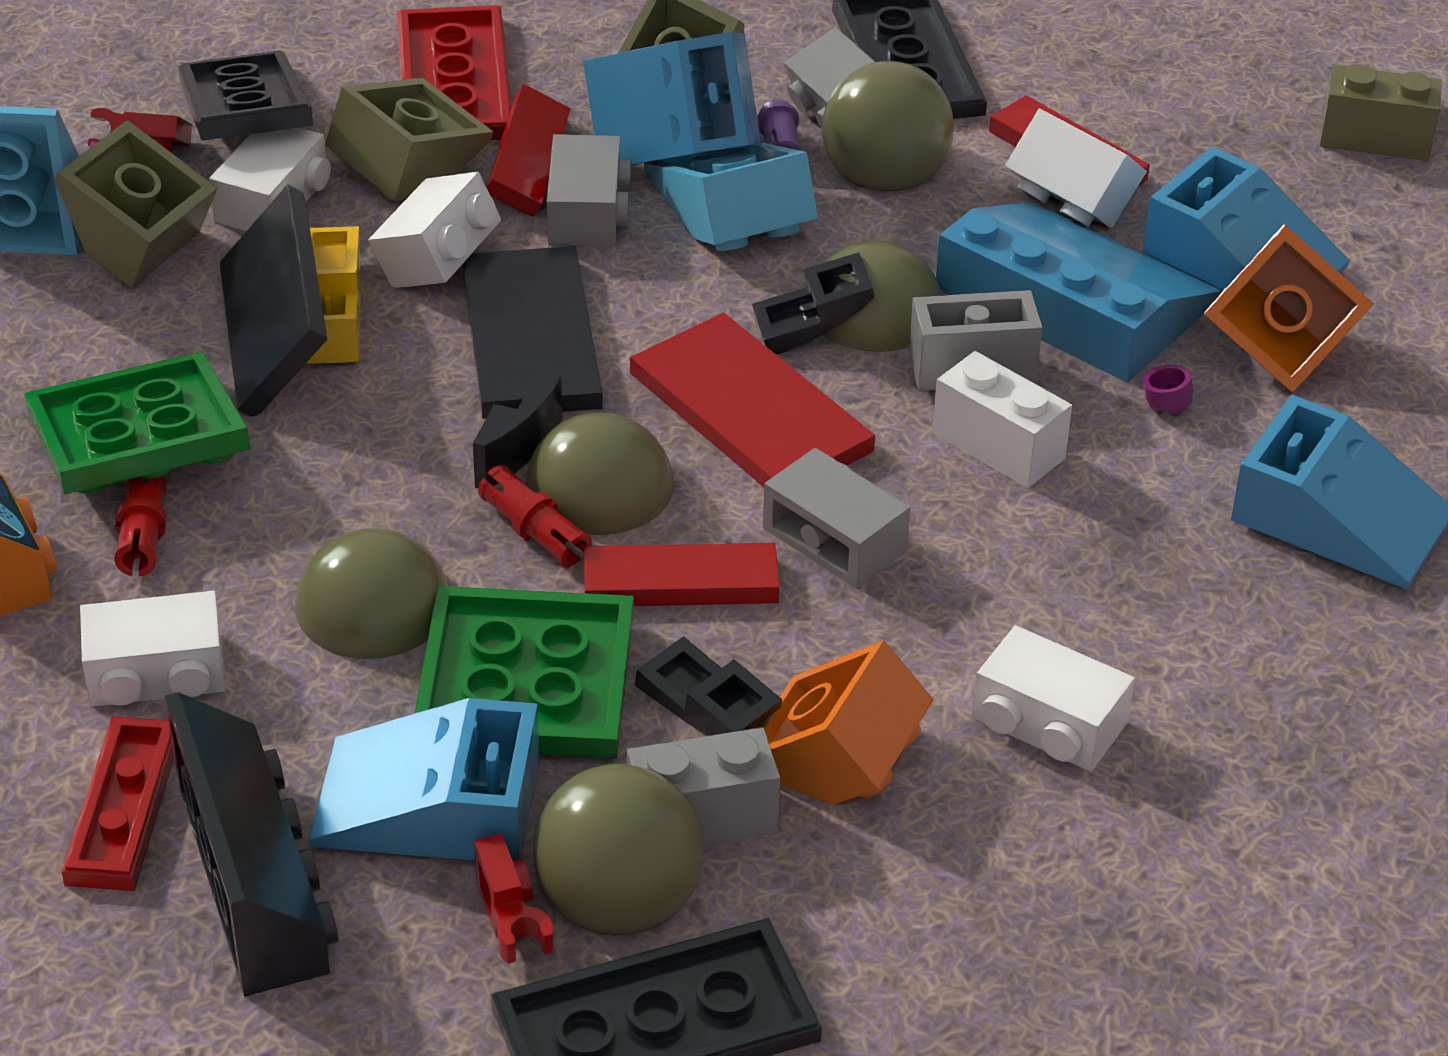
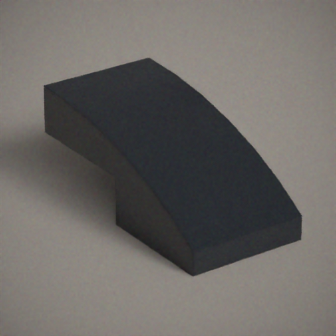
[752,252,875,354]
[473,371,562,488]
[634,636,783,735]

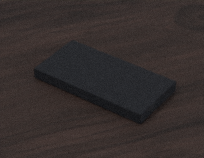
[832,0,987,119]
[178,50,314,141]
[219,184,328,416]
[462,246,603,418]
[491,918,822,1056]

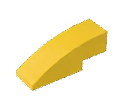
[306,226,361,364]

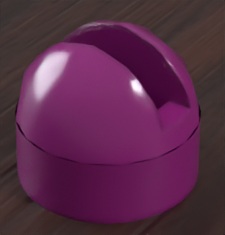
[1143,364,1193,416]

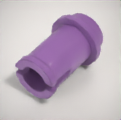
[757,99,801,151]

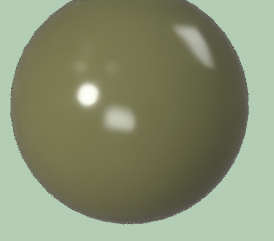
[822,61,954,192]
[823,240,942,352]
[526,412,674,535]
[295,528,449,659]
[533,764,704,935]

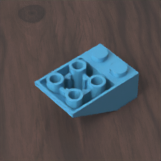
[583,32,761,165]
[1143,146,1350,290]
[1231,394,1448,590]
[309,698,540,861]

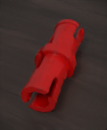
[478,465,592,569]
[114,476,167,576]

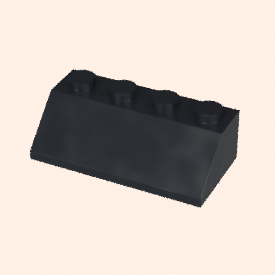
[165,692,339,997]

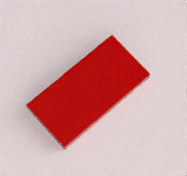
[397,5,512,140]
[630,312,875,487]

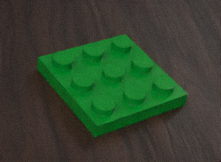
[24,351,251,495]
[414,586,634,758]

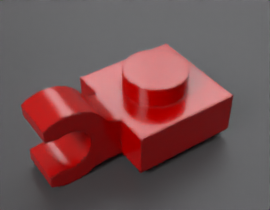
[88,108,192,153]
[474,833,554,964]

